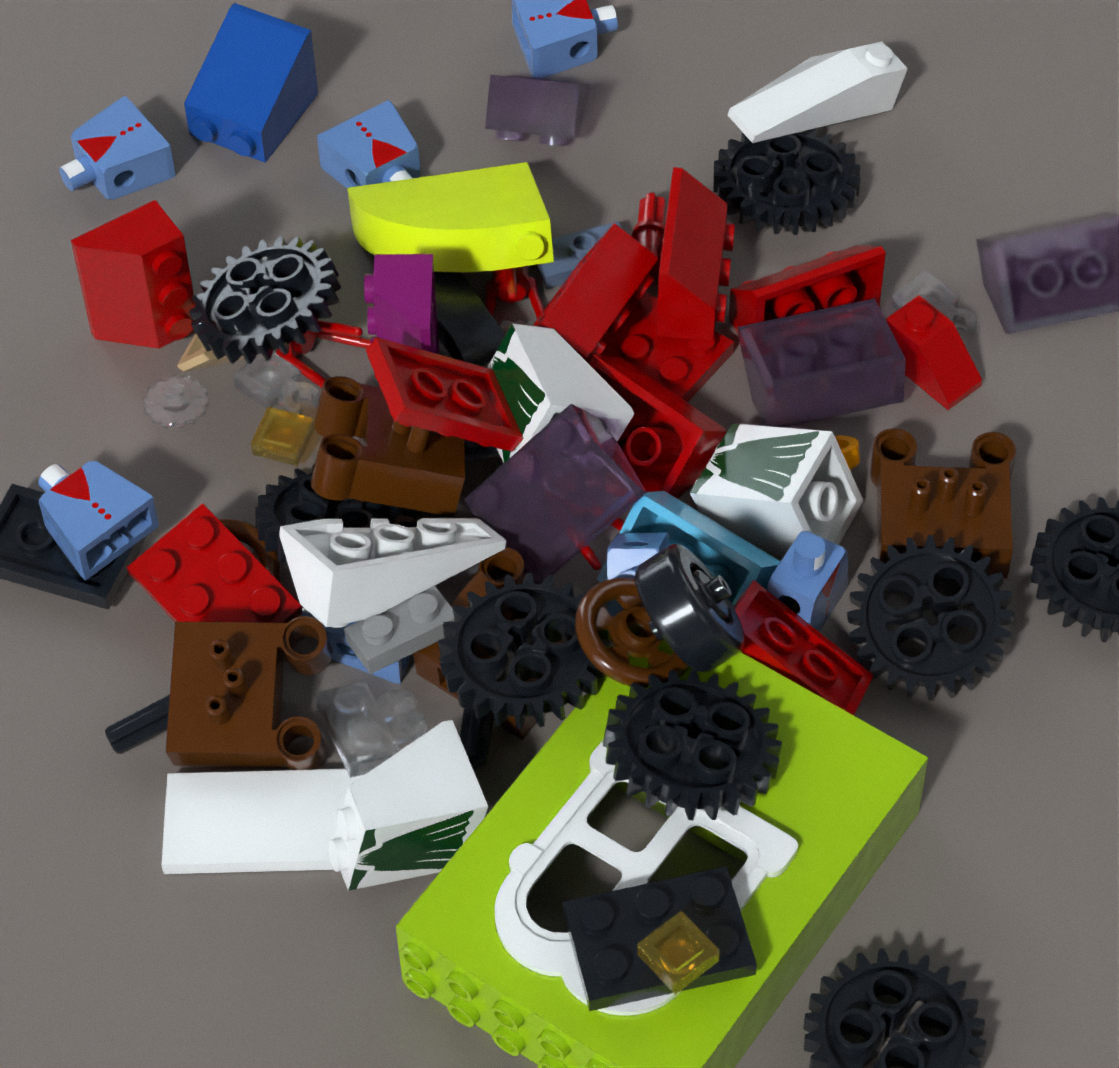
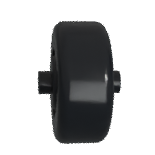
[635,544,745,673]

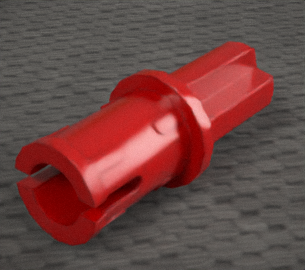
[632,192,666,277]

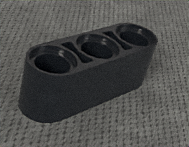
[434,271,505,367]

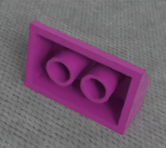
[364,254,439,354]

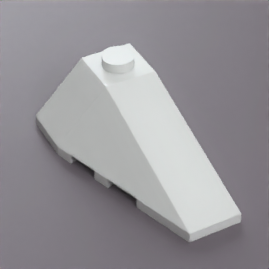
[728,41,908,143]
[279,518,506,628]

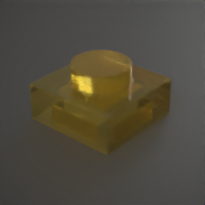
[251,407,314,466]
[637,911,720,994]

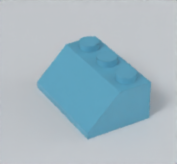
[597,491,781,607]

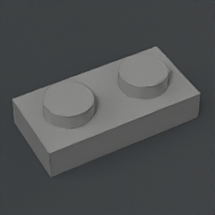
[344,586,454,674]

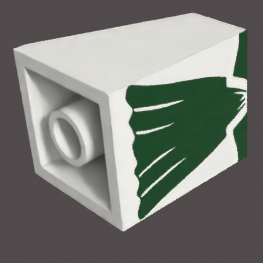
[487,323,634,479]
[690,423,864,558]
[328,720,488,891]

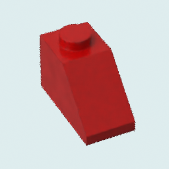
[881,295,982,410]

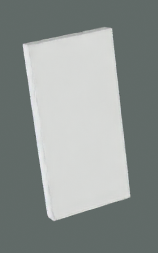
[161,768,374,874]

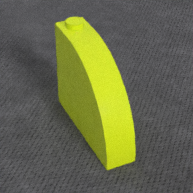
[347,162,554,272]

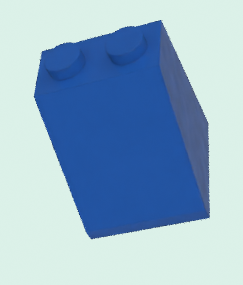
[184,3,318,163]

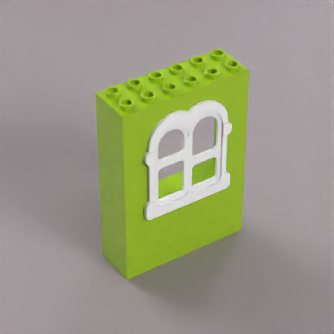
[396,640,928,1068]

